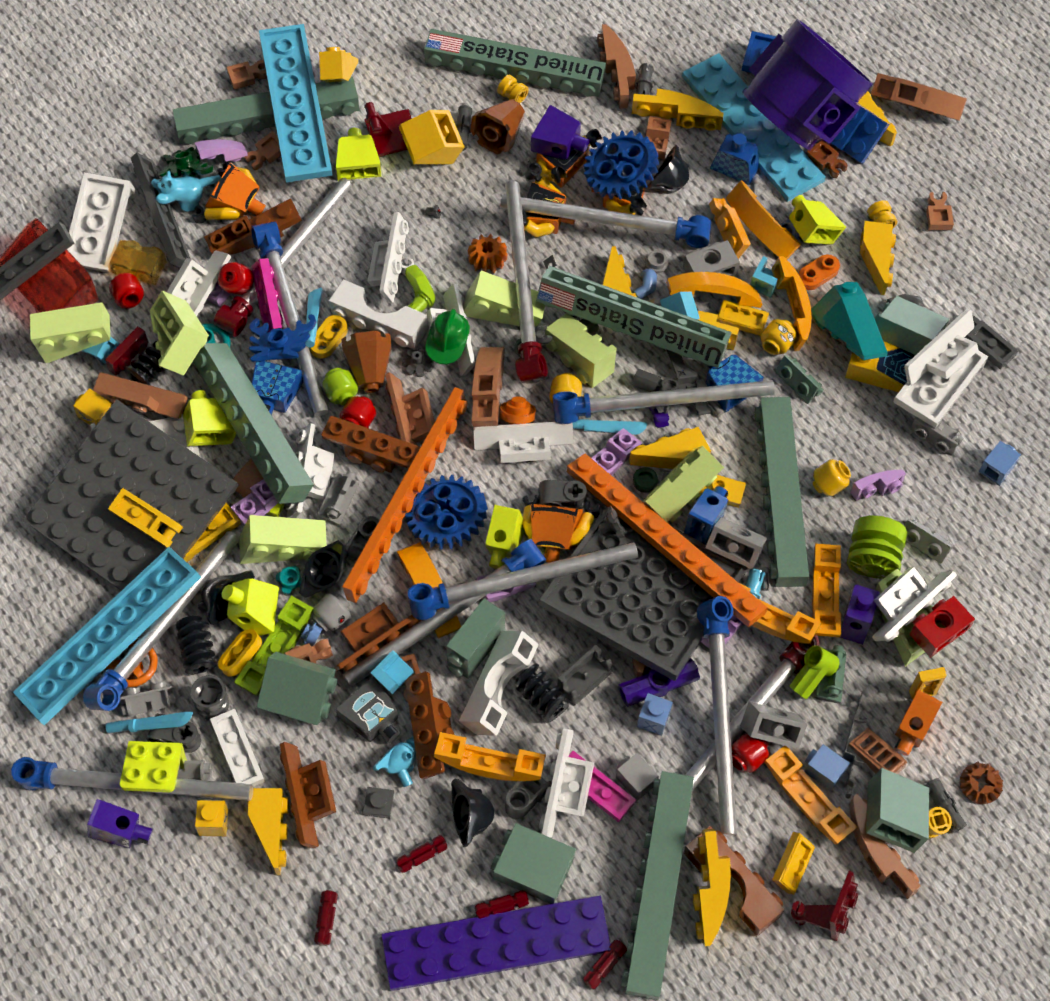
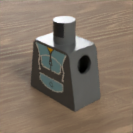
[336,676,400,743]

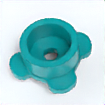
[276,566,302,594]

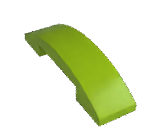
[234,595,314,696]

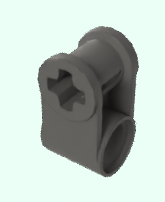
[539,480,587,509]
[345,516,379,561]
[146,714,202,753]
[505,777,552,819]

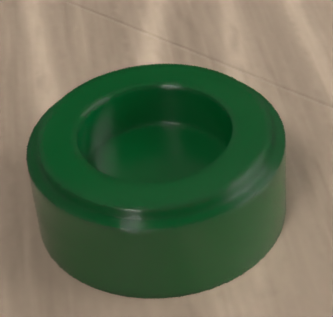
[633,467,658,493]

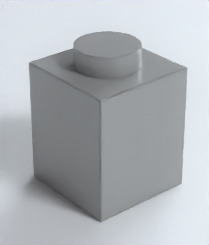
[616,753,659,801]

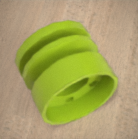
[847,515,907,579]

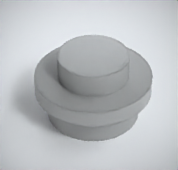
[645,250,669,273]

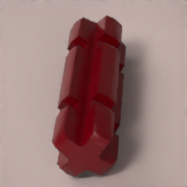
[396,835,448,873]
[314,890,338,946]
[475,890,529,919]
[583,939,627,990]

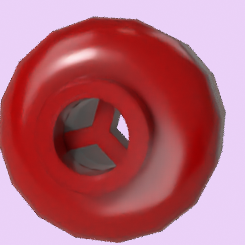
[218,262,254,295]
[109,273,144,309]
[340,396,376,428]
[731,733,769,773]

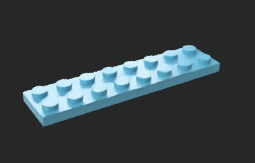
[259,24,332,183]
[682,53,826,202]
[13,547,201,725]

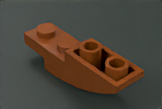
[204,198,302,255]

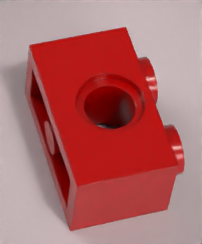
[909,596,975,658]

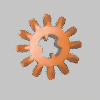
[468,233,508,273]

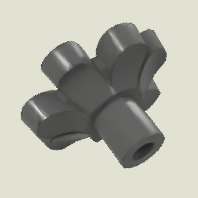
[402,348,433,377]
[598,506,626,538]

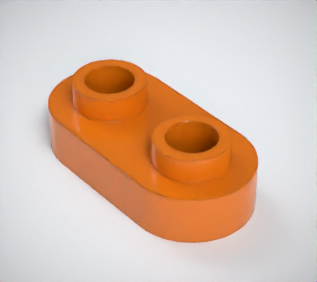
[798,254,840,290]

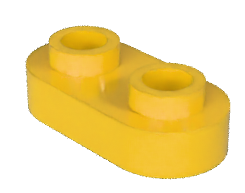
[310,315,348,359]
[218,629,262,677]

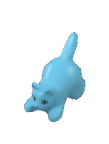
[151,171,221,212]

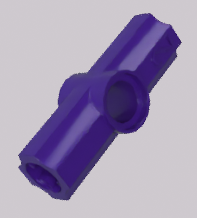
[618,658,700,707]

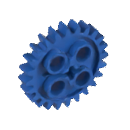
[583,130,660,200]
[405,474,488,550]

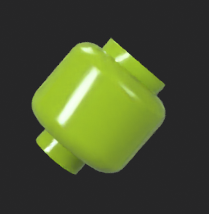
[322,368,358,405]

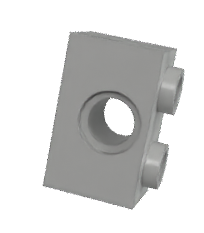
[683,240,740,276]
[705,517,767,569]
[740,701,807,749]

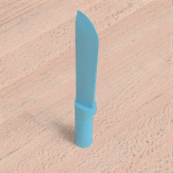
[305,287,322,348]
[572,419,647,435]
[105,712,193,733]

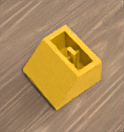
[399,110,464,164]

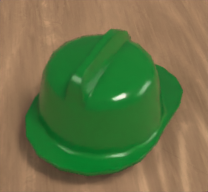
[426,309,470,365]

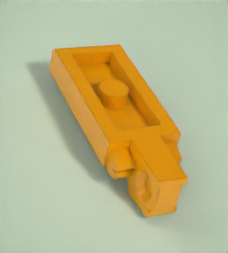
[709,198,751,259]

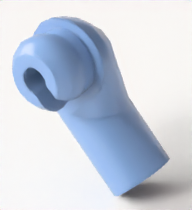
[632,269,657,299]

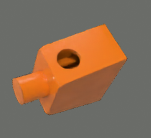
[894,690,943,756]

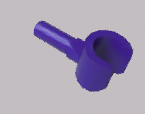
[648,407,669,428]

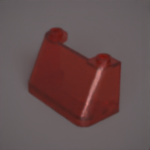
[0,218,99,313]

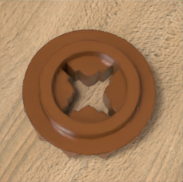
[960,761,1003,804]

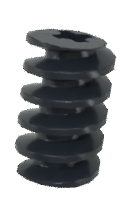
[124,341,165,386]
[175,615,217,675]
[515,663,569,723]

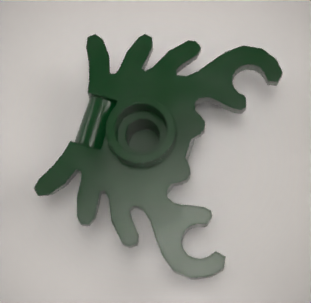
[159,147,214,177]

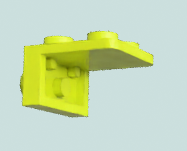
[120,741,186,793]

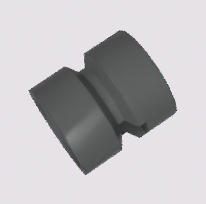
[190,675,230,720]

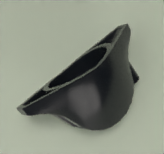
[647,145,689,193]
[299,540,348,598]
[198,571,255,625]
[451,778,495,847]

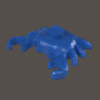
[249,314,317,362]

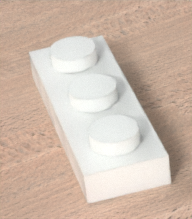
[210,709,265,787]

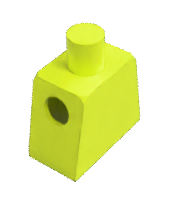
[336,127,381,181]
[789,195,846,244]
[183,390,236,446]
[485,505,525,569]
[222,579,279,636]

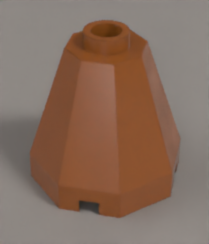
[470,99,525,155]
[341,331,392,393]

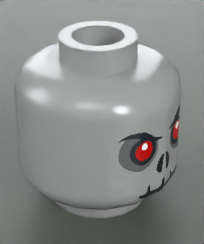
[312,594,350,632]

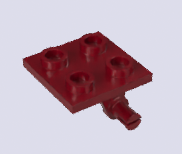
[364,102,412,157]
[791,871,859,941]

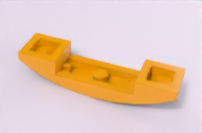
[726,180,801,259]
[771,256,811,352]
[666,272,762,308]
[397,542,461,638]
[812,543,841,637]
[741,584,821,644]
[434,732,546,781]
[765,746,857,845]

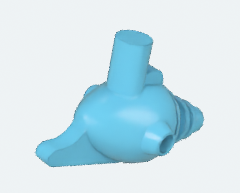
[373,737,416,787]

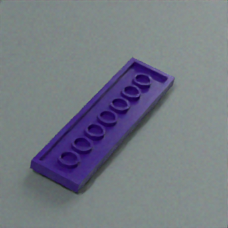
[382,895,611,991]

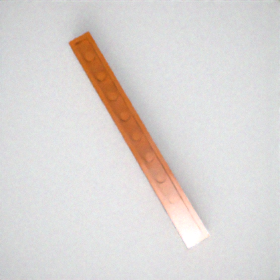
[342,387,468,603]
[566,454,768,628]

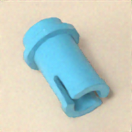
[745,568,765,599]

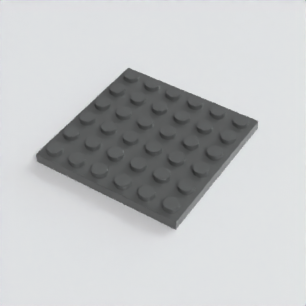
[23,399,239,591]
[538,507,748,681]

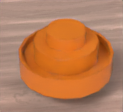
[499,396,536,425]

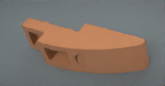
[597,24,636,109]
[871,73,967,121]
[472,347,505,427]
[849,794,921,899]

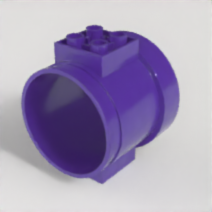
[742,19,873,150]

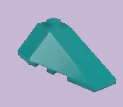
[811,282,888,360]

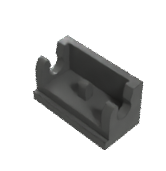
[557,645,613,705]

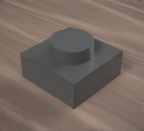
[363,787,394,819]

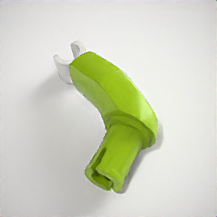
[401,259,435,312]

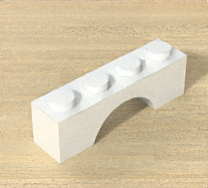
[329,279,429,350]
[459,630,539,736]

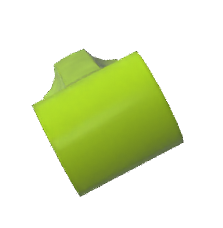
[789,645,839,699]

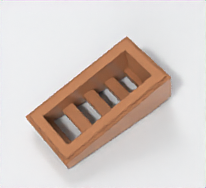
[849,728,908,774]

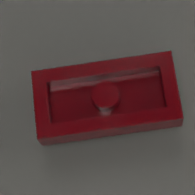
[105,326,149,376]

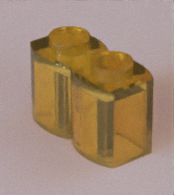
[109,240,167,285]

